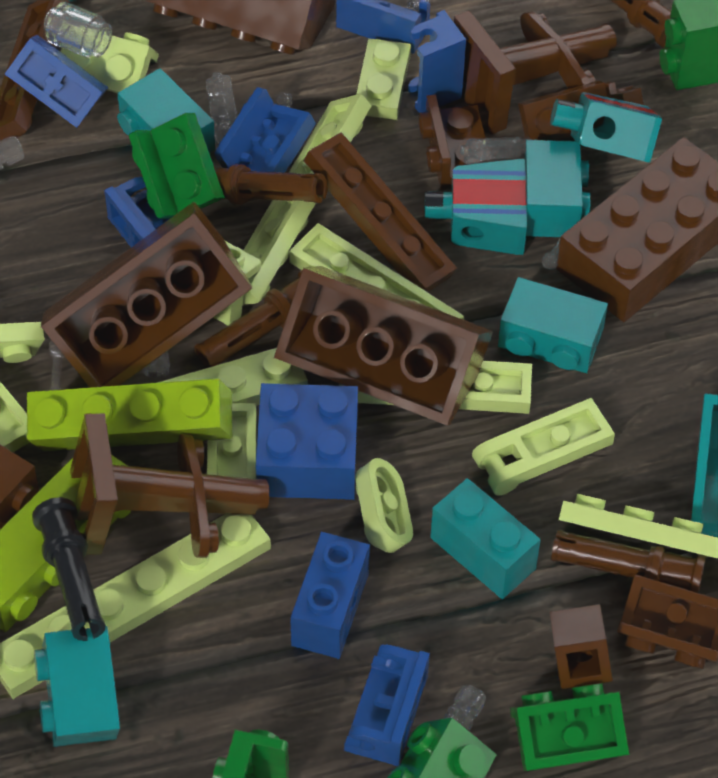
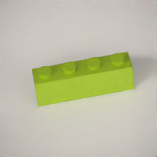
[27,378,233,451]
[0,455,132,633]

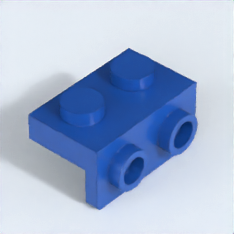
[215,87,316,172]

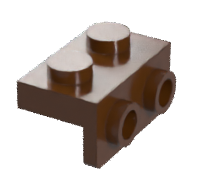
[617,575,718,669]

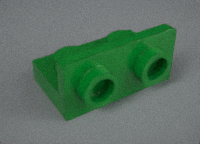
[129,113,225,219]
[510,683,629,771]

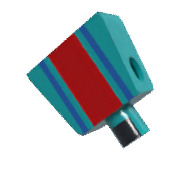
[550,92,662,163]
[424,159,527,255]

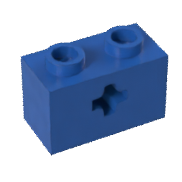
[291,532,370,659]

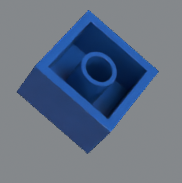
[256,383,358,500]

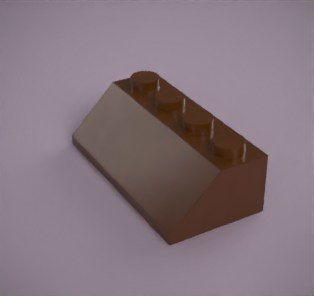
[145,0,336,55]
[41,201,252,388]
[274,266,493,426]

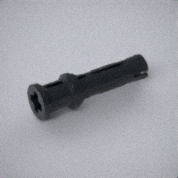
[32,497,106,641]

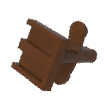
[454,10,617,135]
[70,413,269,558]

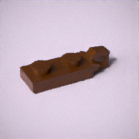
[518,81,644,141]

